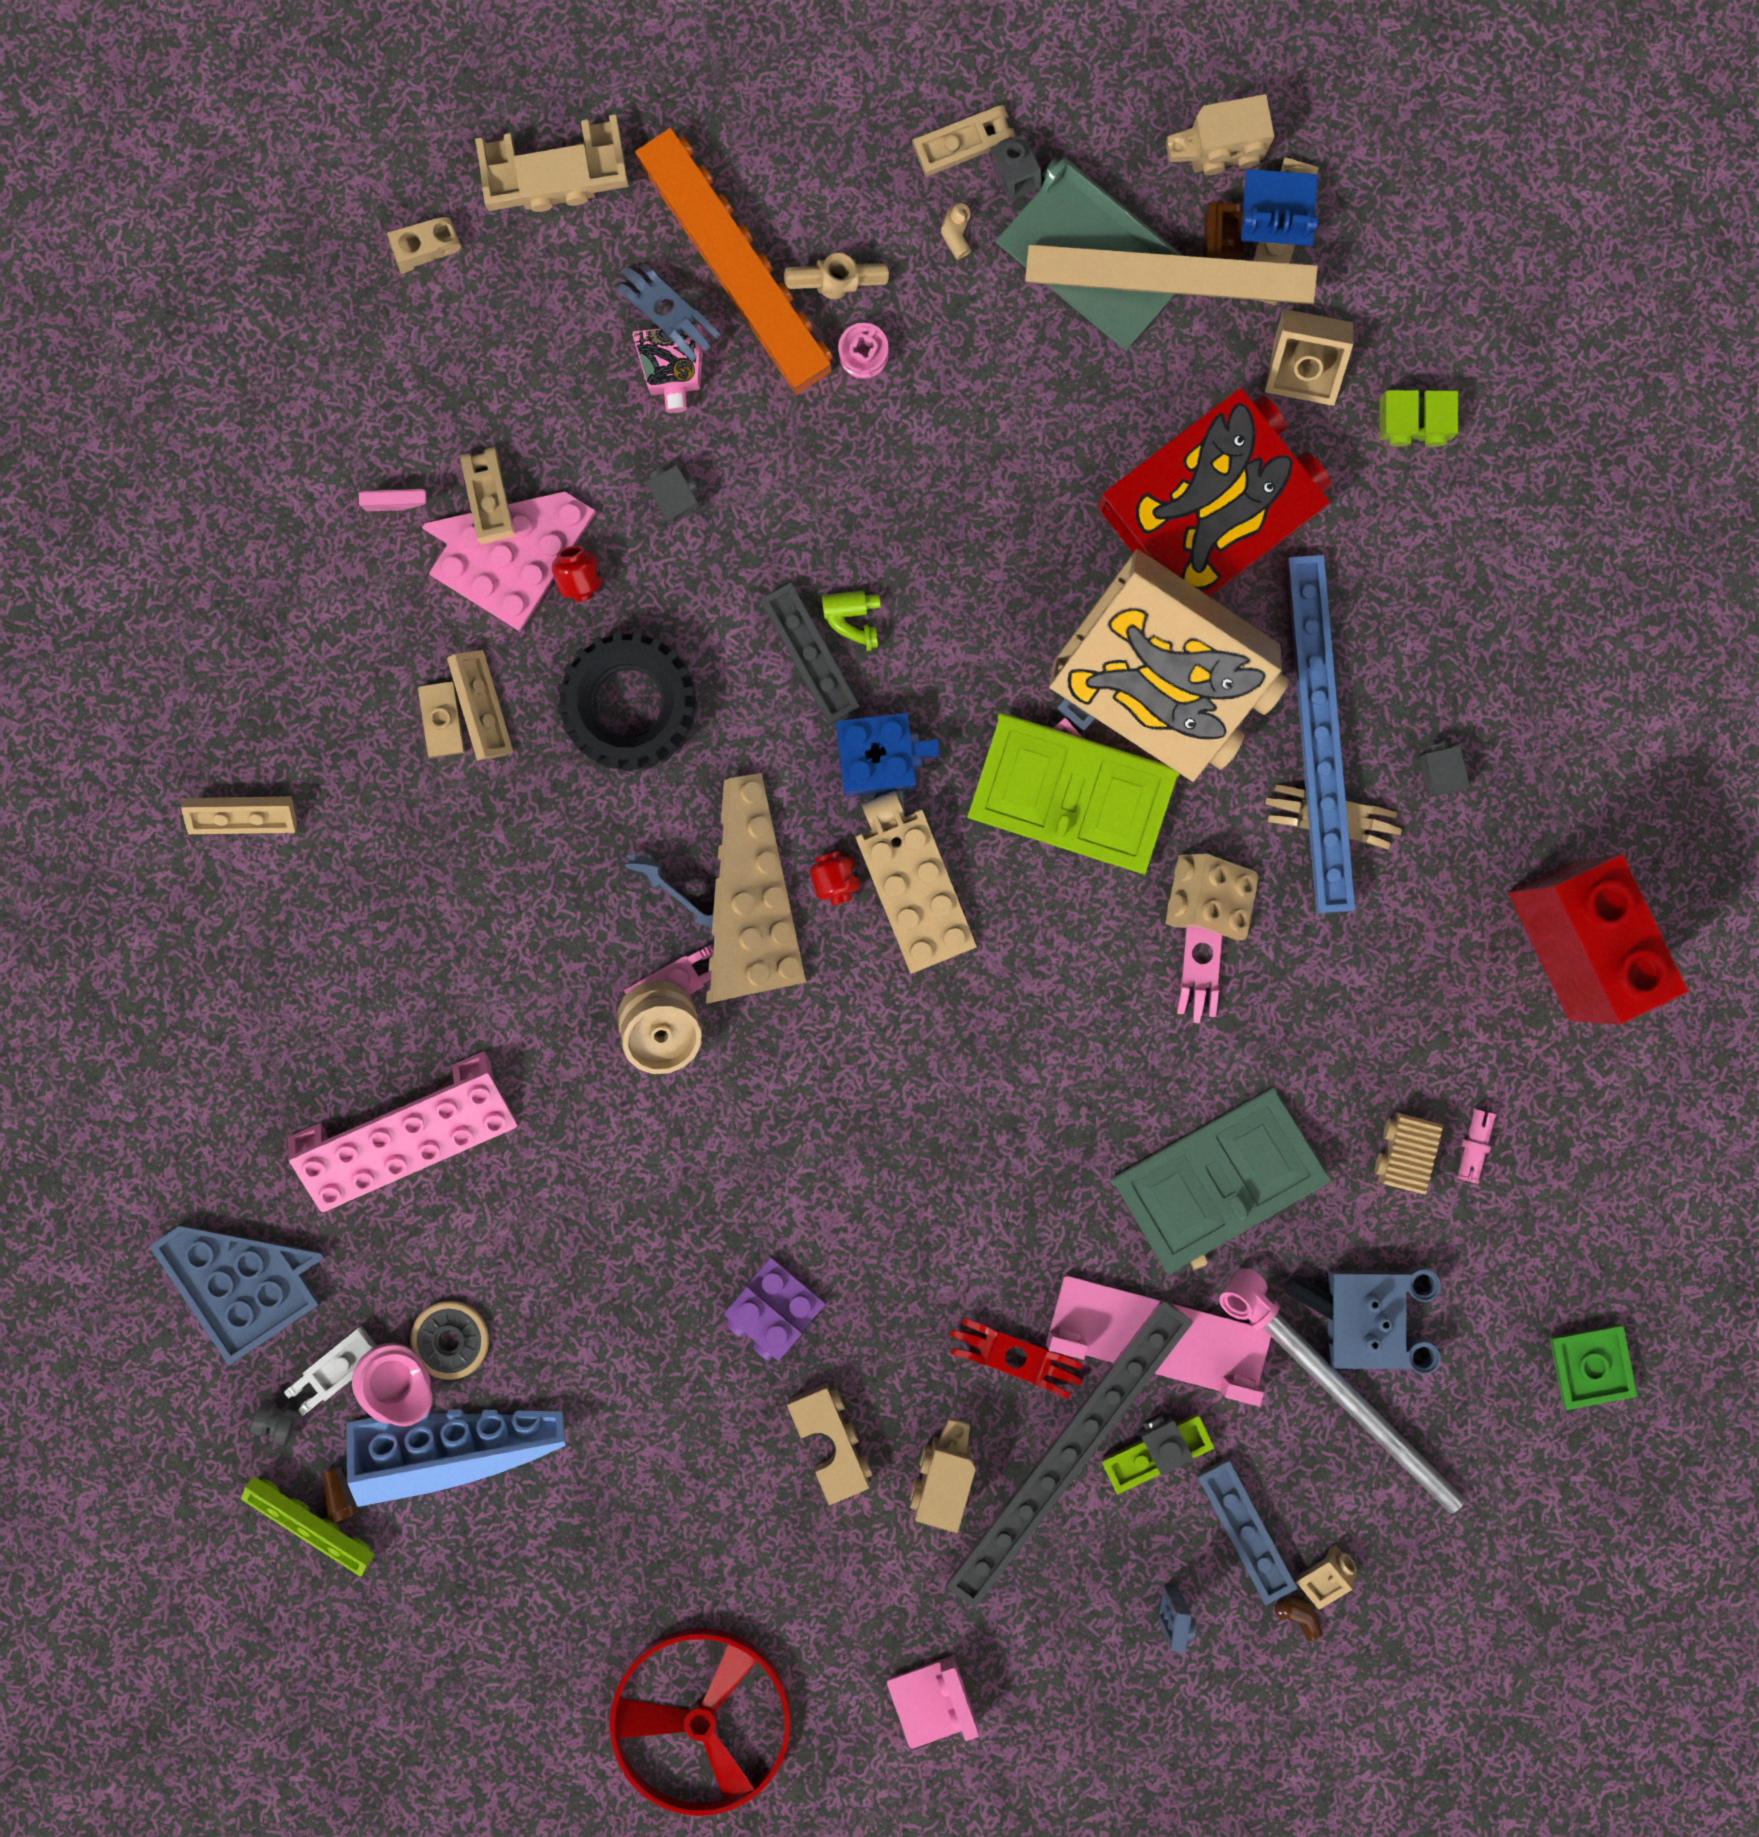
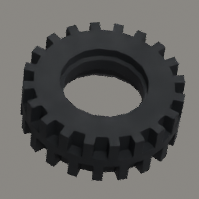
[557,631,697,772]

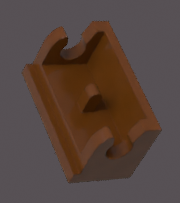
[1203,202,1243,260]

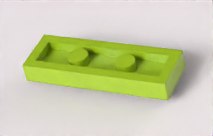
[1100,1413,1214,1495]

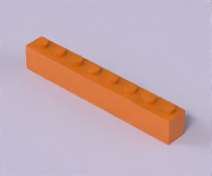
[635,127,833,395]

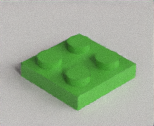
[1549,1324,1637,1410]

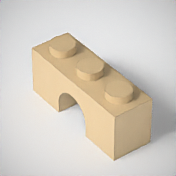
[787,1382,873,1505]

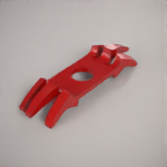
[950,1317,1082,1399]

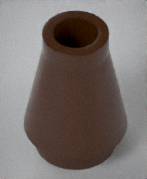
[322,1466,362,1523]

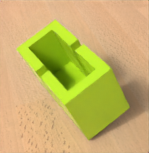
[1379,390,1458,447]

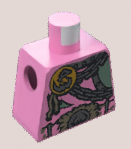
[633,324,703,413]

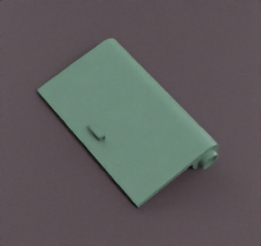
[996,157,1183,351]

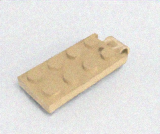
[855,790,977,974]

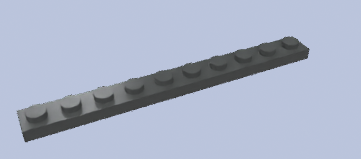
[946,1298,1193,1608]

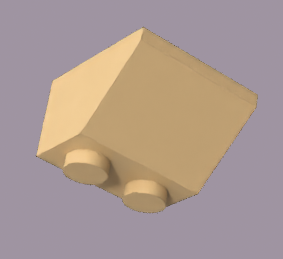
[1265,309,1353,406]

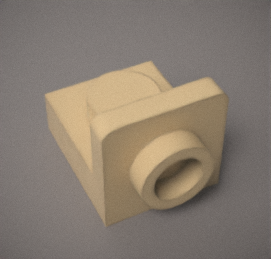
[1296,1545,1358,1610]

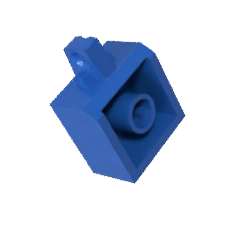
[836,713,940,798]

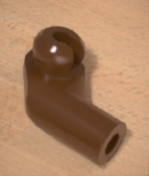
[1275,1597,1323,1641]

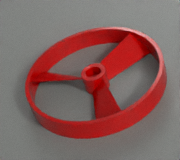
[609,1628,791,1816]

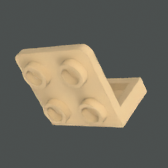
[1165,854,1258,940]

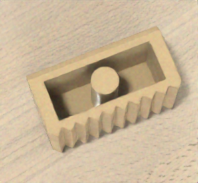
[1375,1112,1443,1195]

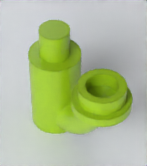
[822,590,881,651]

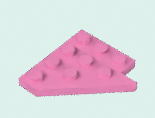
[422,492,596,632]

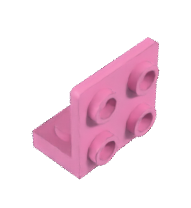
[887,1655,979,1749]

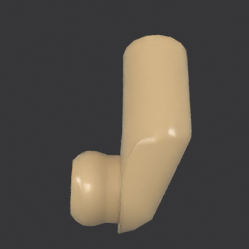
[941,203,971,260]

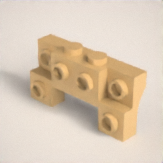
[475,114,629,212]

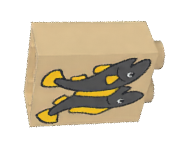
[1049,549,1288,782]

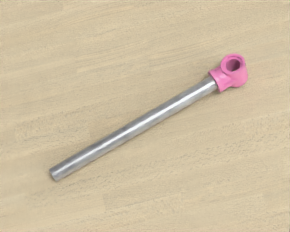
[1219,1268,1465,1514]

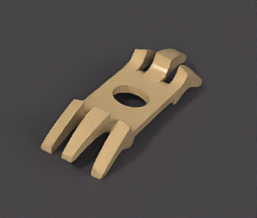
[1265,784,1402,850]

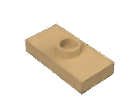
[418,681,465,758]

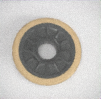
[410,1301,489,1380]

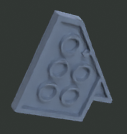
[149,1225,327,1366]

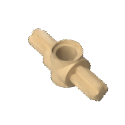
[784,253,889,299]

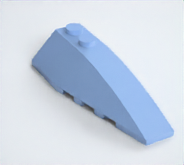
[347,1409,566,1507]

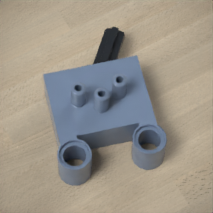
[1284,1265,1441,1375]

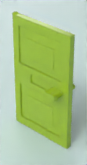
[967,712,1180,875]

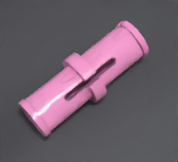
[1456,1109,1496,1184]

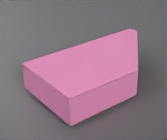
[359,489,427,511]

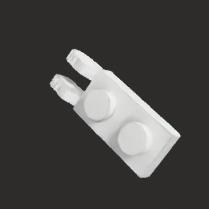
[284,1326,377,1416]

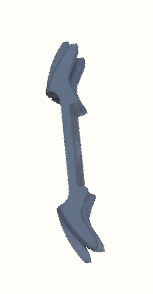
[616,264,720,362]
[625,854,713,930]

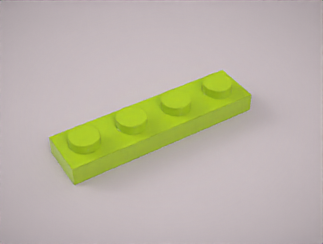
[241,1476,375,1577]

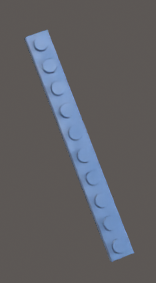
[1286,555,1355,914]

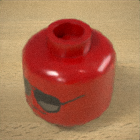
[552,545,602,602]
[809,851,860,906]

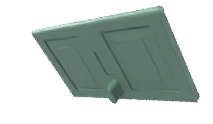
[1110,1087,1331,1275]

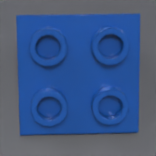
[1241,169,1318,246]

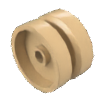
[618,981,702,1074]

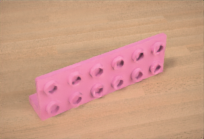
[288,1051,517,1212]
[1046,1275,1271,1407]

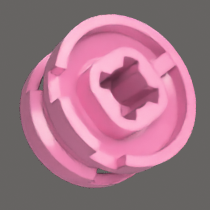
[838,323,888,379]

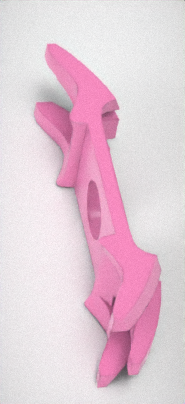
[1177,927,1222,1023]

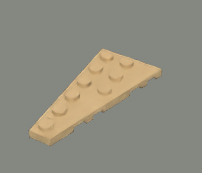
[706,773,806,1004]

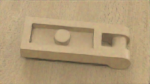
[912,105,1017,177]
[460,447,515,545]

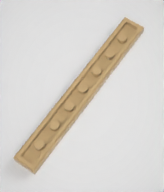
[1025,245,1318,304]

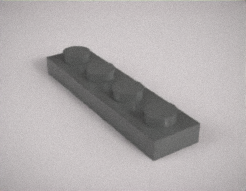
[760,582,860,726]

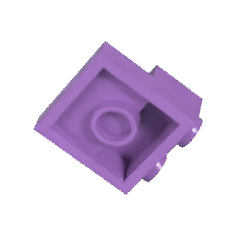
[724,1256,826,1361]

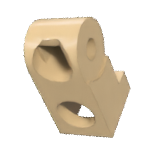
[387,217,461,274]

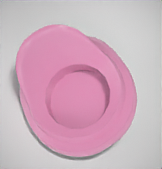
[352,1343,432,1426]

